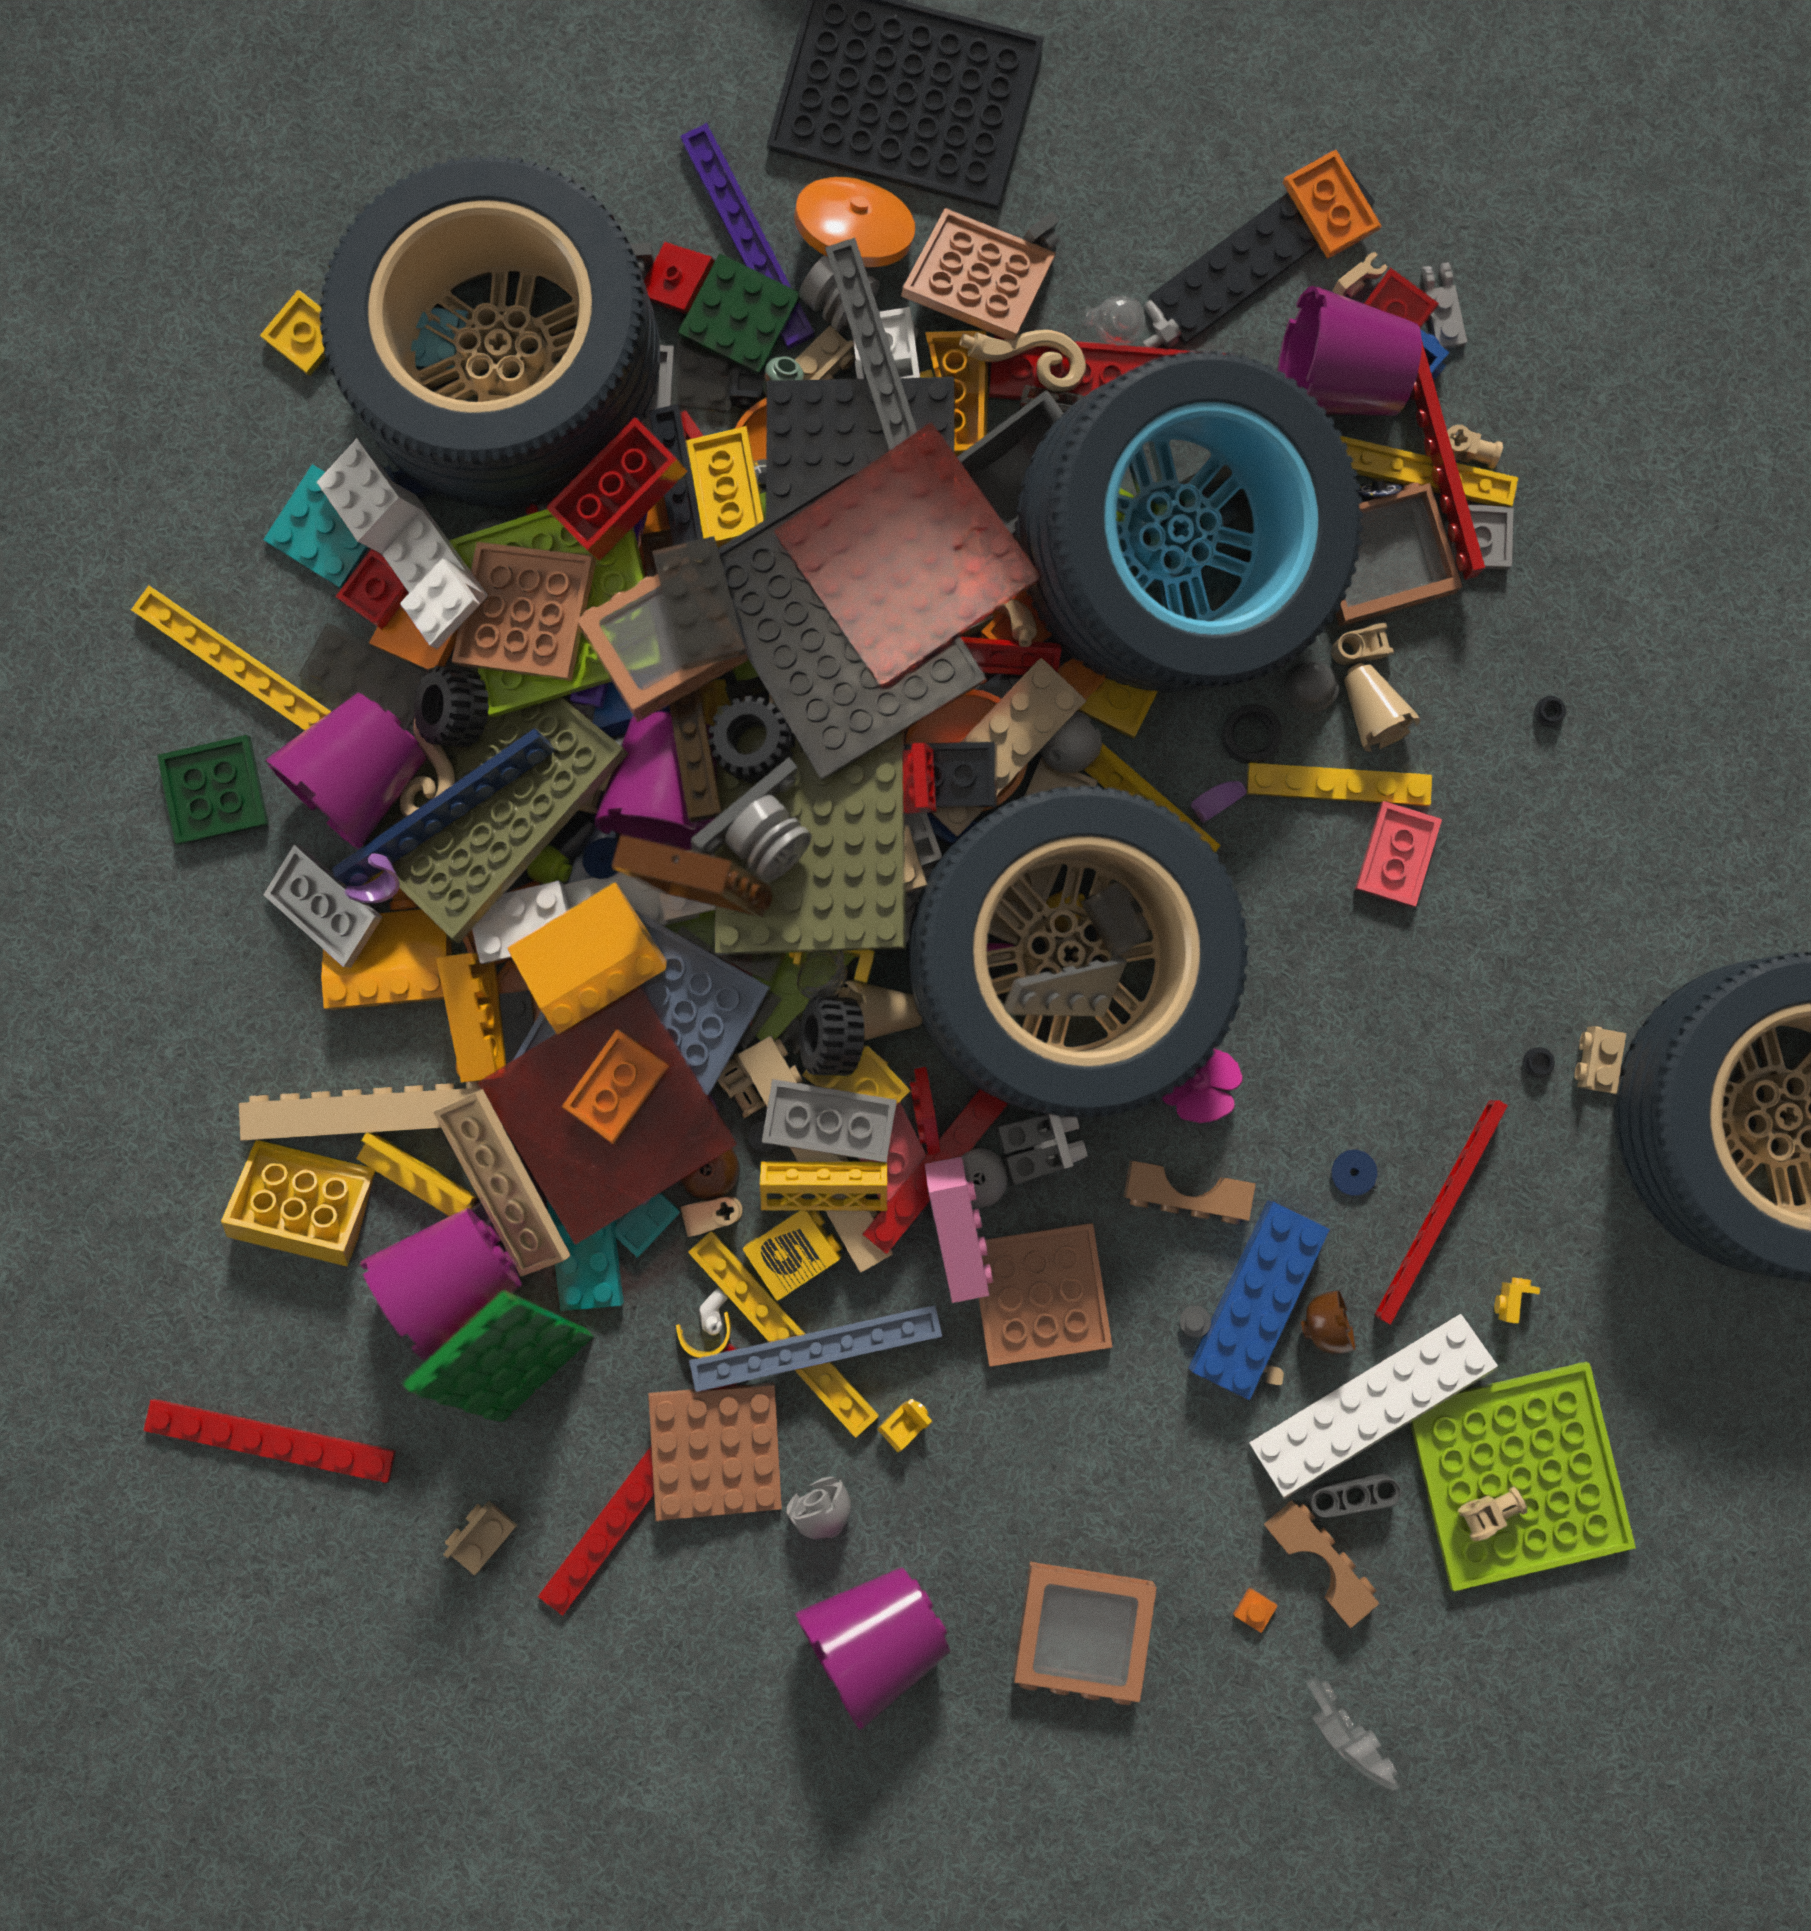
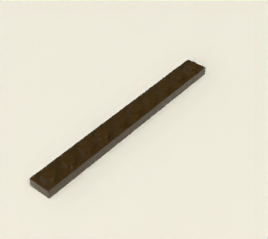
[640,529,722,823]

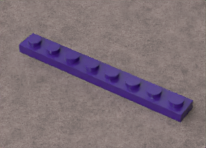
[680,123,815,350]

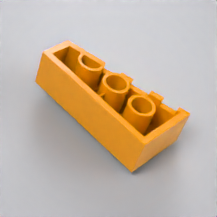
[925,330,989,457]
[436,953,507,1082]

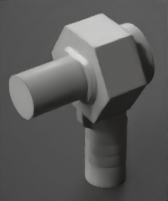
[1143,300,1181,349]

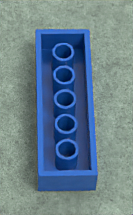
[1188,1200,1330,1400]

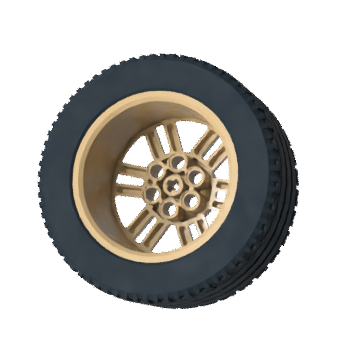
[319,155,660,509]
[908,786,1249,1118]
[1614,952,1811,1283]

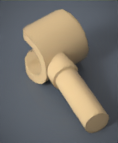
[1263,1365,1284,1385]

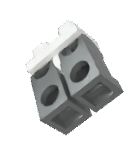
[996,1114,1087,1185]

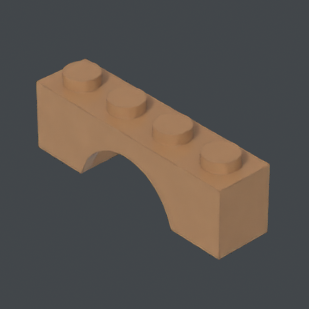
[1123,1160,1255,1225]
[1264,1500,1379,1628]

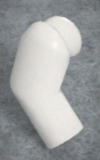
[699,1287,729,1335]

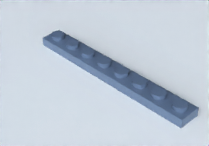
[689,1305,942,1392]

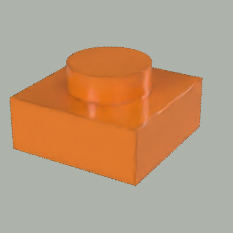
[1233,1587,1277,1633]

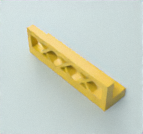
[356,1132,479,1217]
[760,1161,887,1211]

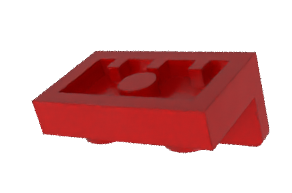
[902,743,936,814]

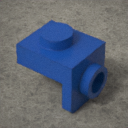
[1420,330,1449,380]

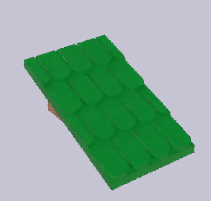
[403,1290,594,1422]

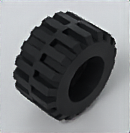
[414,666,489,747]
[708,696,795,783]
[799,996,865,1076]

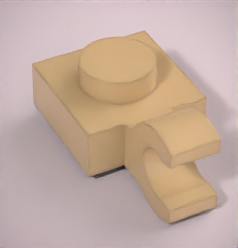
[1332,252,1387,297]

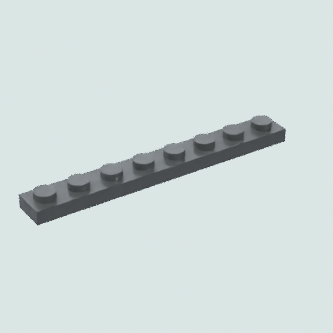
[825,238,930,485]

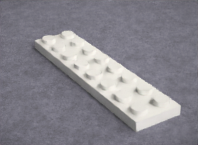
[1250,1314,1498,1499]

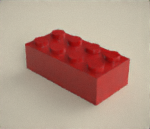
[546,417,688,561]

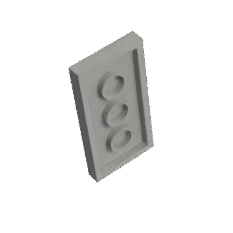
[264,845,382,968]
[762,1079,897,1162]

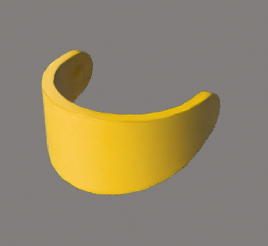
[676,1312,731,1358]

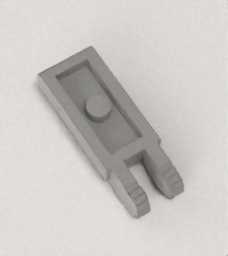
[1421,263,1467,349]

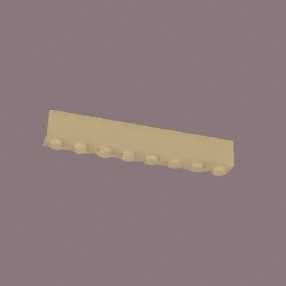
[738,1035,893,1273]
[239,1081,494,1140]

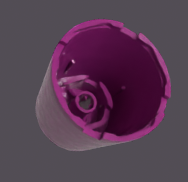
[1277,286,1422,416]
[265,693,426,850]
[594,712,717,851]
[360,1208,521,1363]
[795,1567,951,1730]

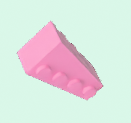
[925,1157,993,1303]

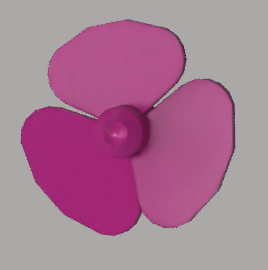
[1162,1049,1243,1123]

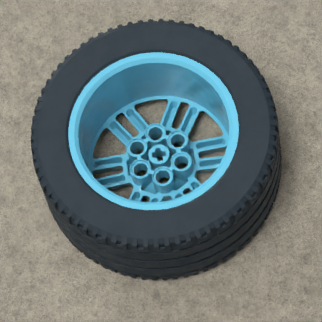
[1015,350,1363,692]

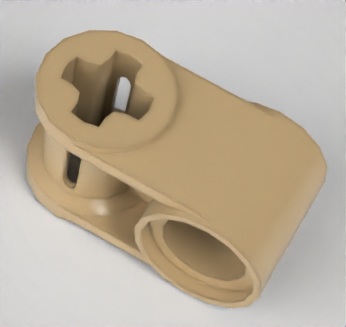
[1331,623,1394,665]
[680,1196,743,1237]

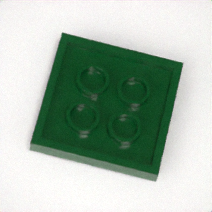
[678,253,800,376]
[157,735,269,845]

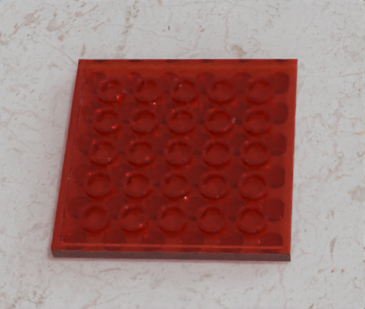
[774,422,1041,689]
[478,985,737,1244]

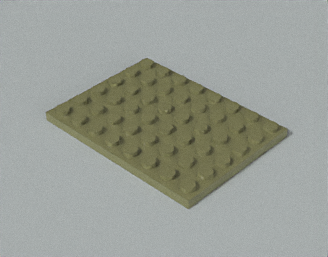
[360,697,629,943]
[715,703,906,955]

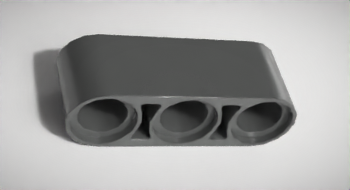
[1306,1473,1401,1518]

